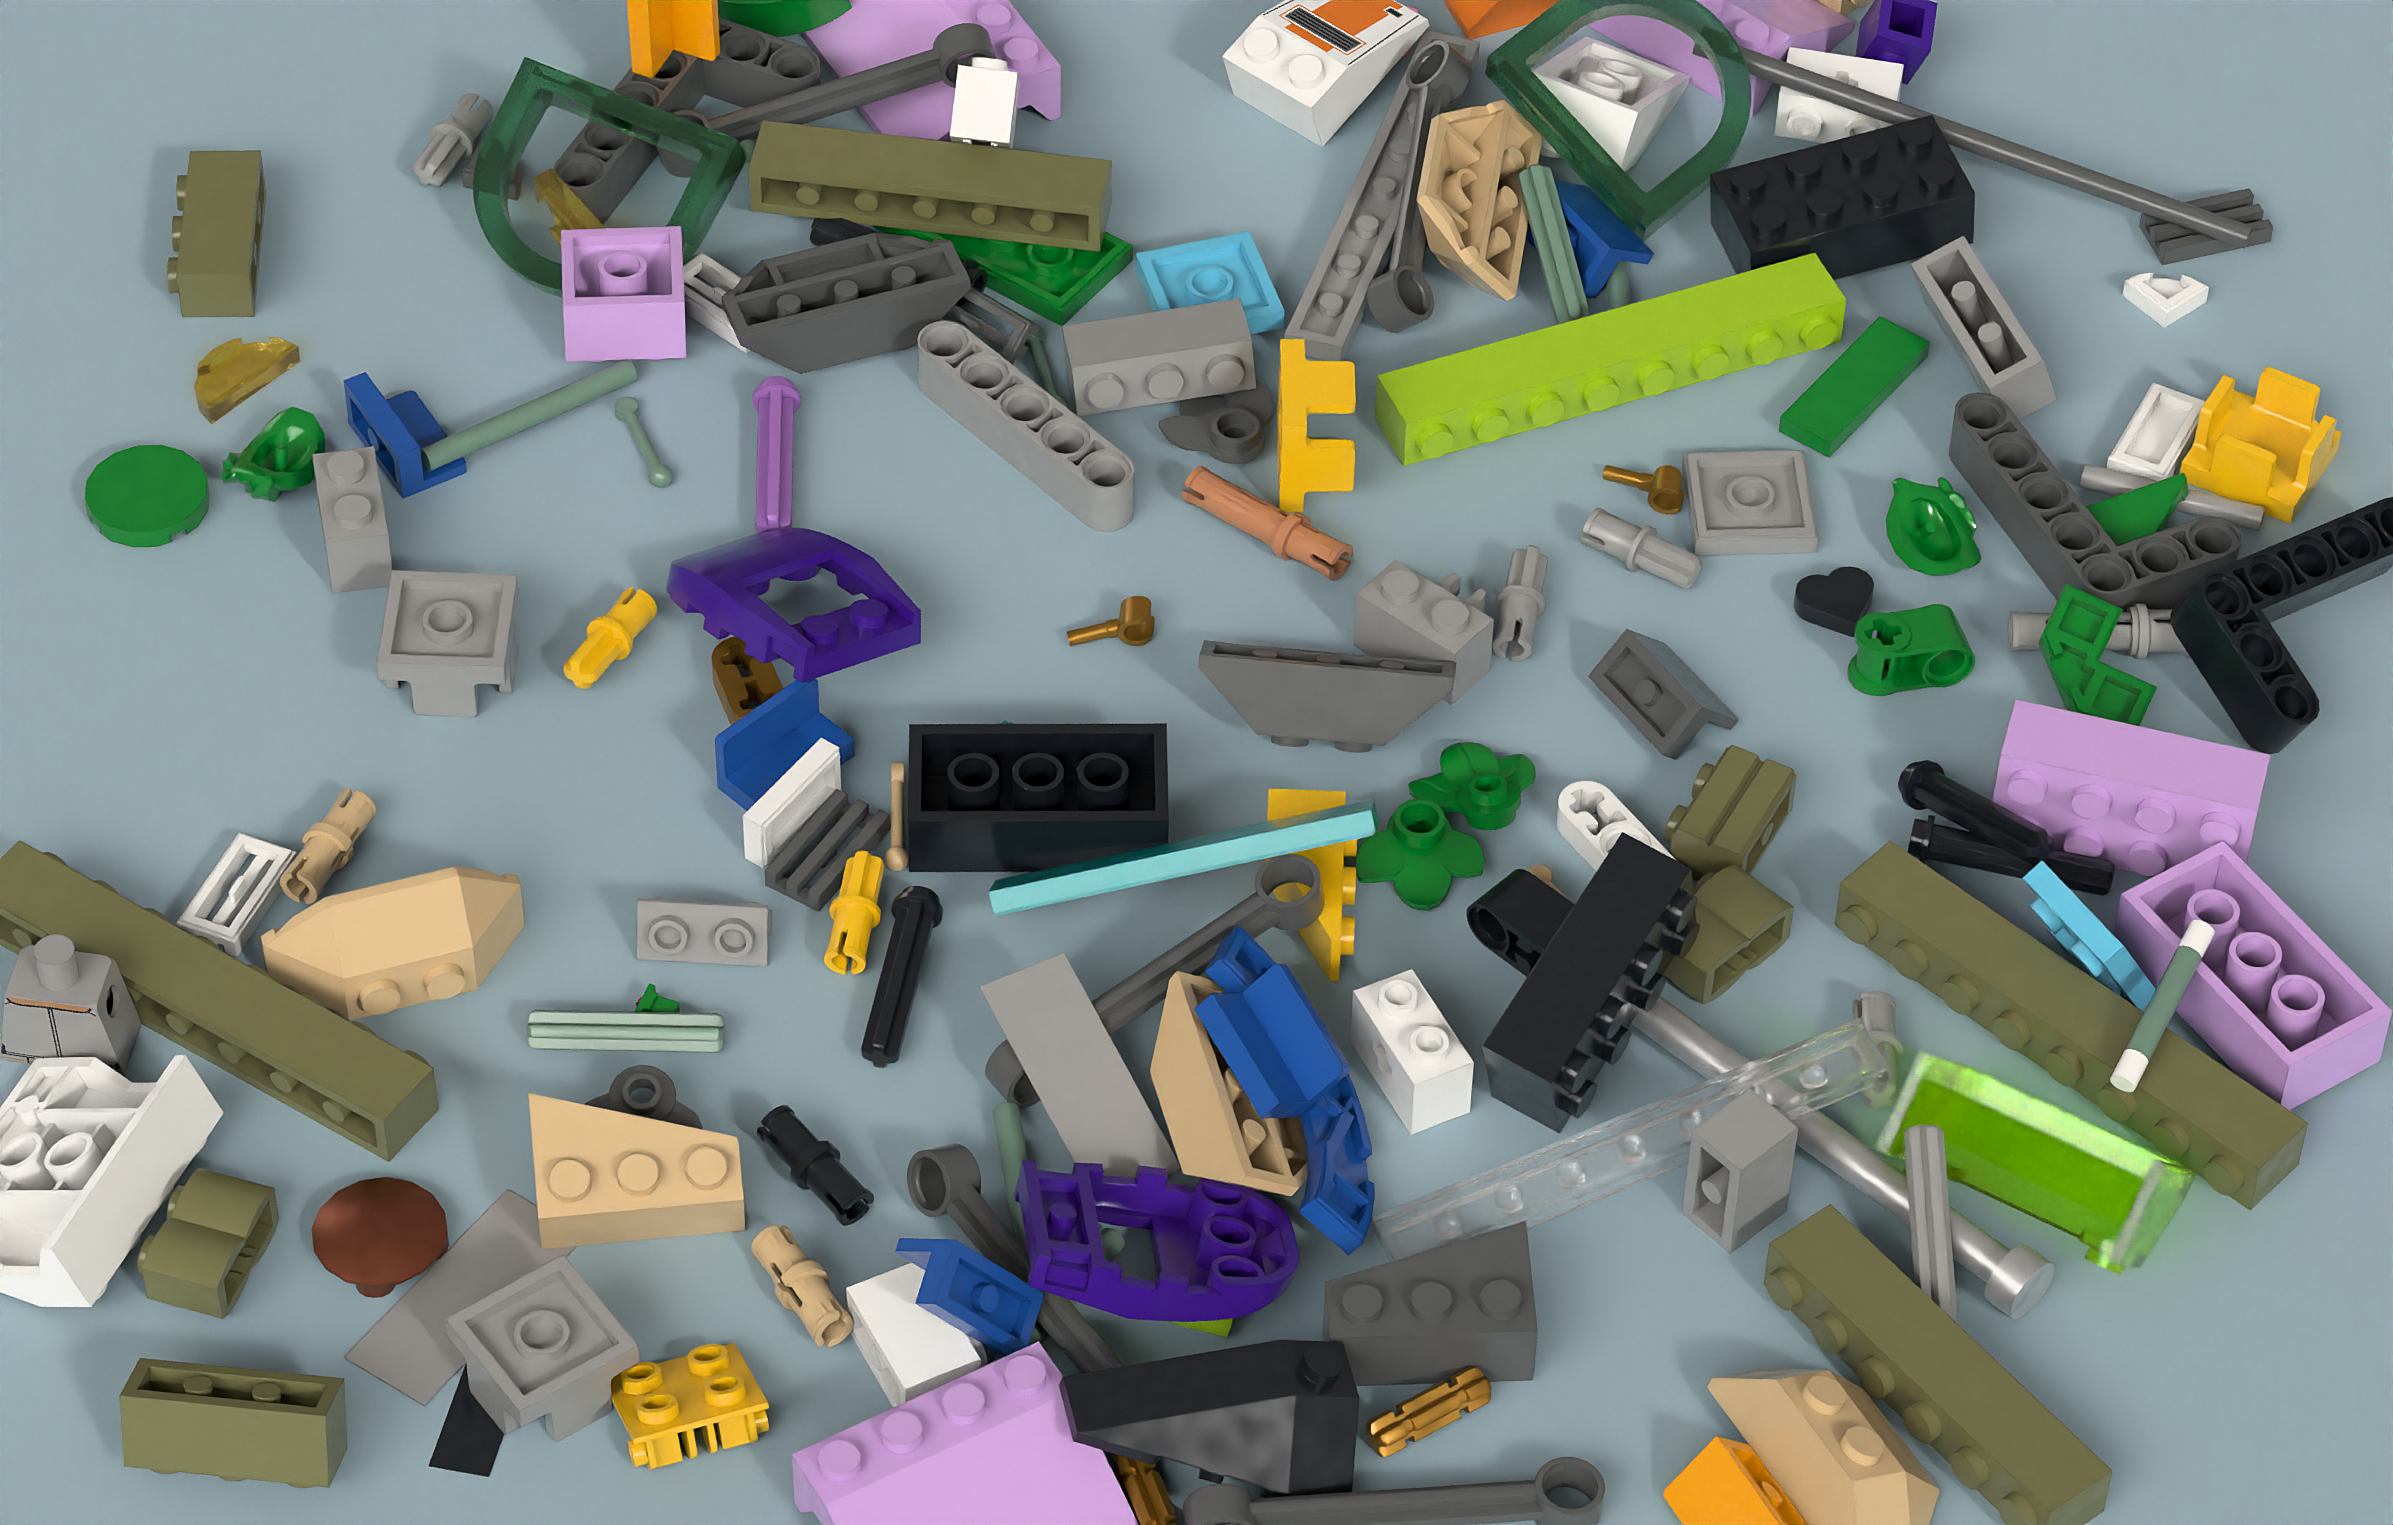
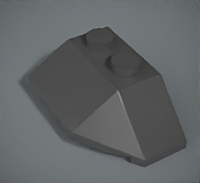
[722,233,971,374]
[1198,640,1456,753]

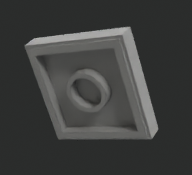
[1682,450,1818,556]

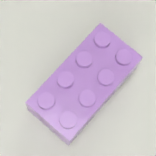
[1993,699,2271,877]
[2113,841,2392,1110]

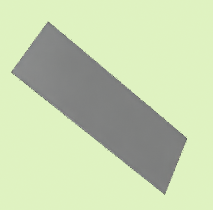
[979,952,1182,1177]
[344,1189,577,1406]

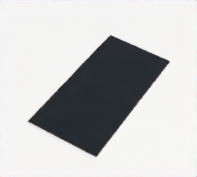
[429,1364,504,1477]

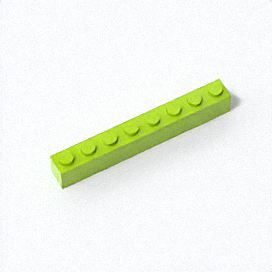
[1375,253,1846,466]

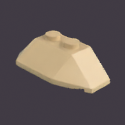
[1417,100,1543,301]
[260,866,525,1021]
[1150,971,1308,1196]
[1707,1368,1940,1525]

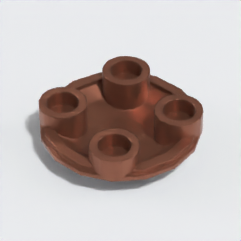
[312,1177,449,1298]

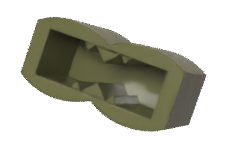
[1663,864,1794,1004]
[138,1168,279,1319]

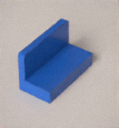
[1525,181,1654,298]
[343,372,467,499]
[715,679,855,811]
[1194,964,1350,1119]
[895,1238,1044,1357]

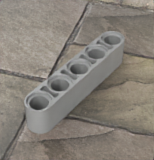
[917,321,1135,532]

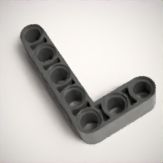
[553,17,821,230]
[1949,392,2242,612]

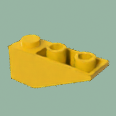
[1265,788,1357,982]

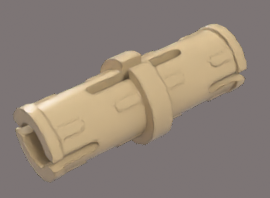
[280,788,377,904]
[751,1225,854,1347]

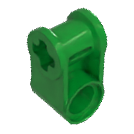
[1847,604,1975,696]

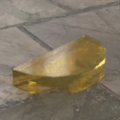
[534,168,605,247]
[194,337,300,424]

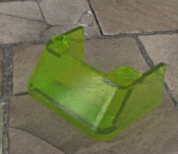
[1875,1050,2197,1275]

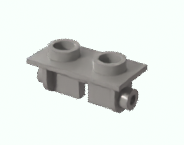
[637,897,772,966]

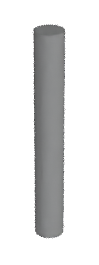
[2080,463,2265,531]

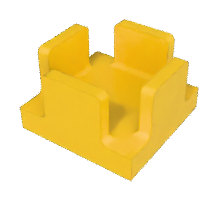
[1277,339,1356,513]
[2180,366,2342,524]

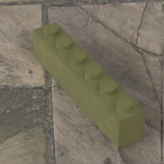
[749,120,1112,252]
[1764,1204,2112,1525]

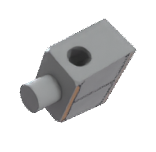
[0,934,141,1076]

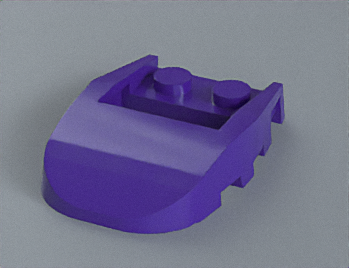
[666,528,921,683]
[1014,1160,1299,1322]

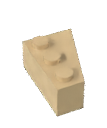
[528,1093,745,1249]

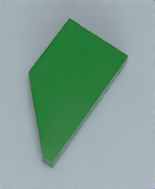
[2086,473,2189,546]

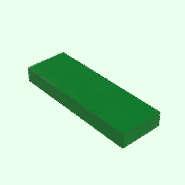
[1779,316,1930,457]

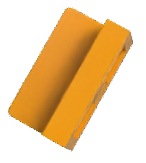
[627,0,720,78]
[1663,1436,1808,1525]

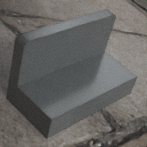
[1588,629,1739,760]

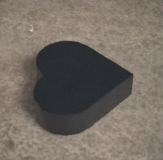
[1793,566,1874,637]

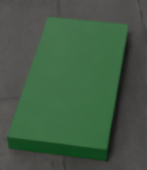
[873,226,1133,326]

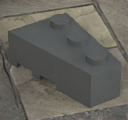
[1323,1221,1538,1386]

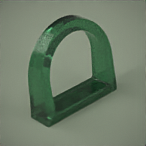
[1485,0,1751,242]
[473,57,747,298]

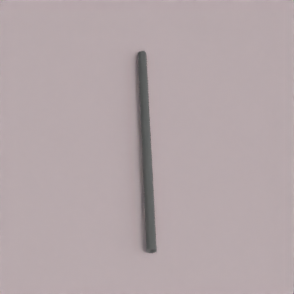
[1692,32,2253,249]

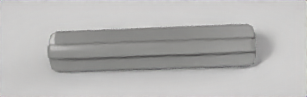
[1904,1124,1957,1322]

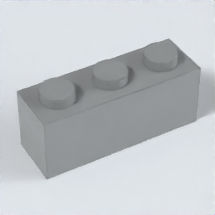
[1911,235,2057,420]
[1062,298,1256,416]

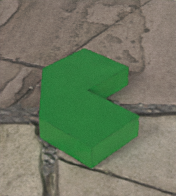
[2038,584,2157,726]

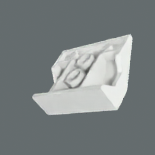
[0,1055,224,1307]

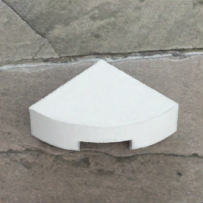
[2122,273,2209,328]

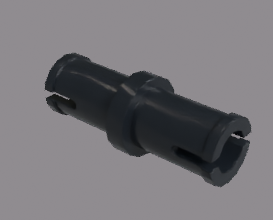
[757,1105,874,1226]

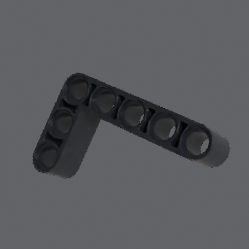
[2170,497,2393,754]

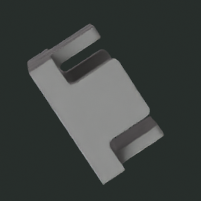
[377,570,519,717]
[445,1254,640,1442]

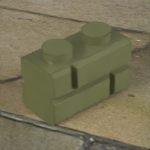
[1664,745,1797,881]

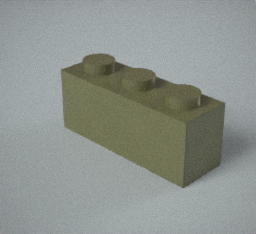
[167,150,266,317]
[119,1358,348,1488]

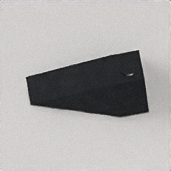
[1059,1340,1359,1498]

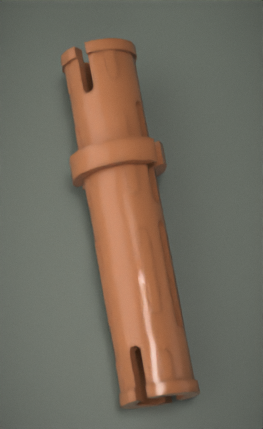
[1182,466,1353,581]

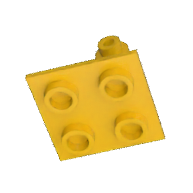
[611,1342,769,1470]

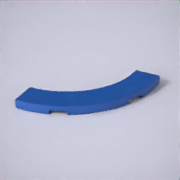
[1205,925,1375,1256]

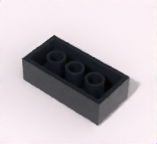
[1710,115,1975,280]
[908,723,1169,872]
[1482,832,1700,1134]

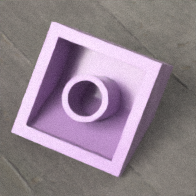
[561,226,686,362]

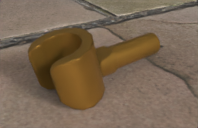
[1603,465,1685,515]
[1066,596,1155,646]

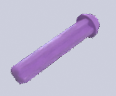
[752,376,801,533]

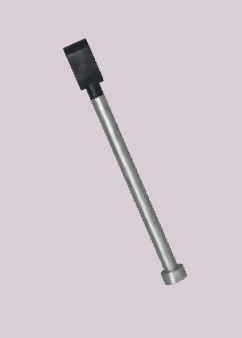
[1466,869,2055,1319]

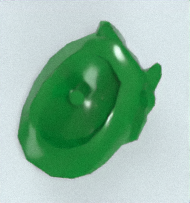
[220,407,325,502]
[1886,477,1982,576]

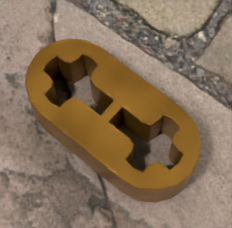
[711,637,783,725]

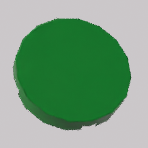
[84,445,210,547]

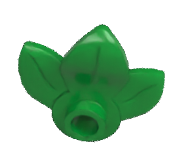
[1408,742,1536,830]
[1355,799,1484,911]

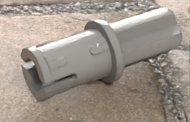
[413,93,494,187]
[1581,508,1703,589]
[1492,545,1548,662]
[1850,991,1904,1110]

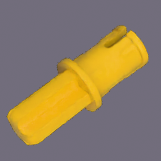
[563,587,657,689]
[824,850,884,975]

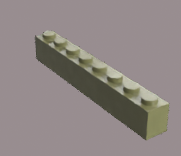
[0,840,439,1162]
[1835,841,2308,1210]

